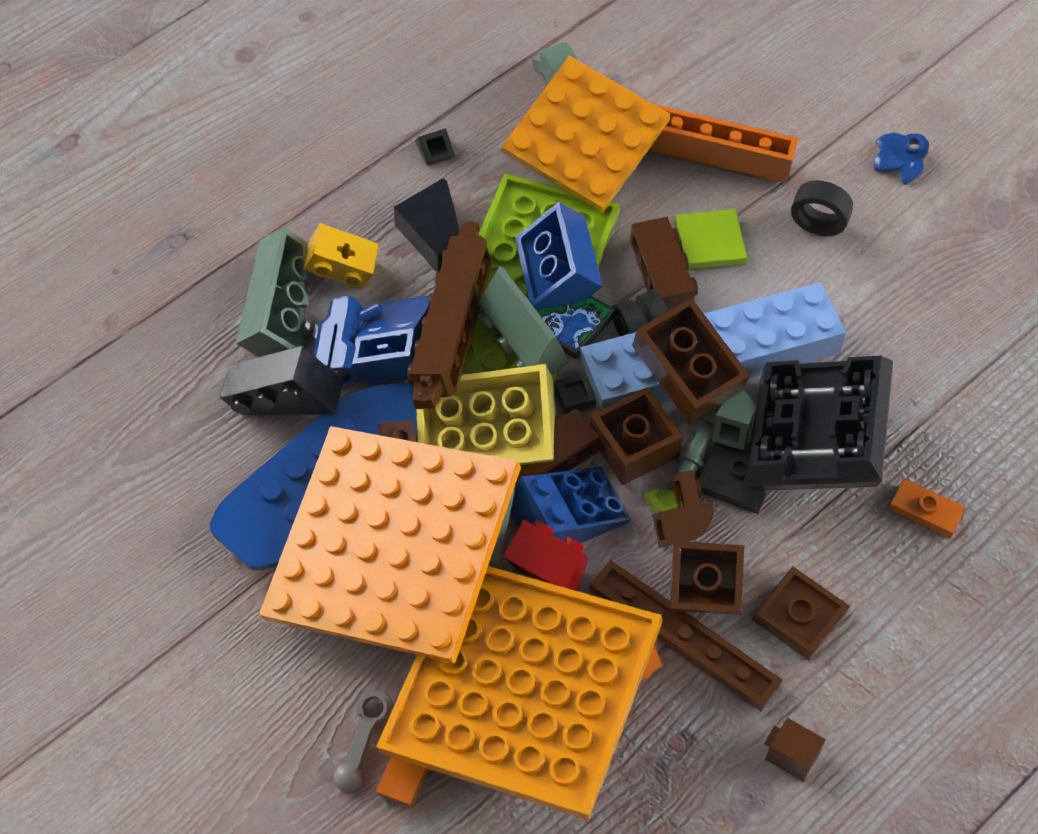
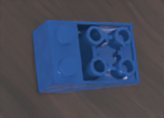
[352,295,430,385]
[511,466,631,543]

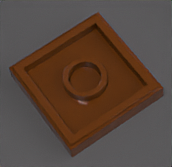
[752,566,850,660]

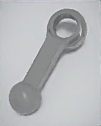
[334,690,394,792]

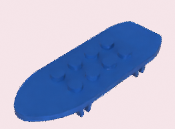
[210,383,418,571]

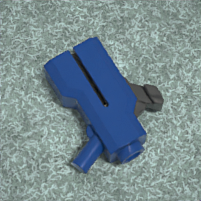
[304,296,384,384]

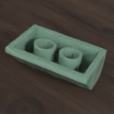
[479,266,570,375]

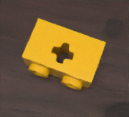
[304,223,379,290]

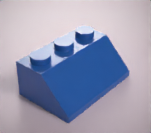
[515,202,603,310]

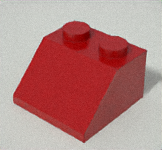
[503,520,589,591]

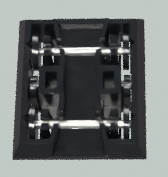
[744,355,893,491]

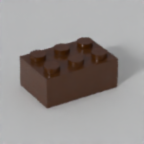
[632,298,750,424]

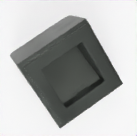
[415,128,456,166]

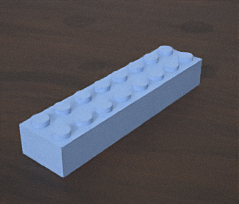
[579,282,846,411]

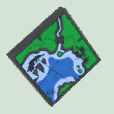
[537,296,616,360]

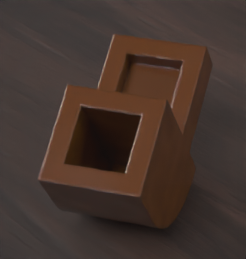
[652,470,714,548]

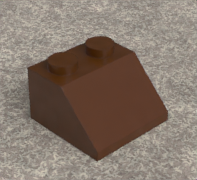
[670,541,744,615]

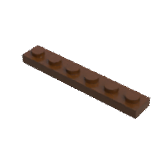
[589,560,783,711]

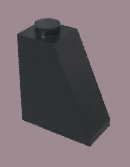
[394,178,460,272]

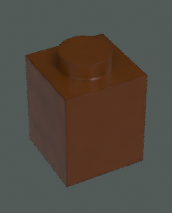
[764,717,826,782]

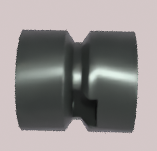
[612,289,668,336]

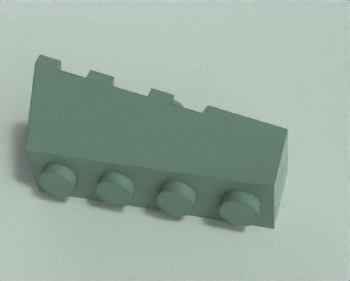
[236,227,310,357]

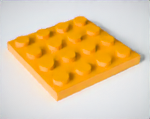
[501,55,670,213]

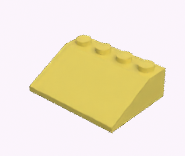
[416,364,555,465]

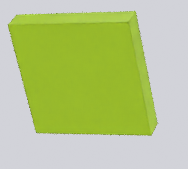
[675,209,747,270]

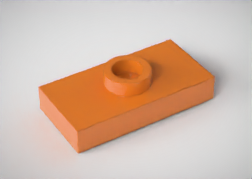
[888,478,966,539]

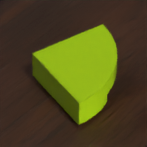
[643,488,677,513]

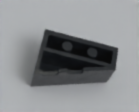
[220,346,344,415]

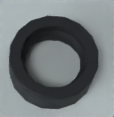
[791,180,853,236]

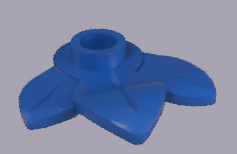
[874,133,929,185]

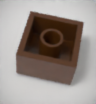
[590,387,683,485]

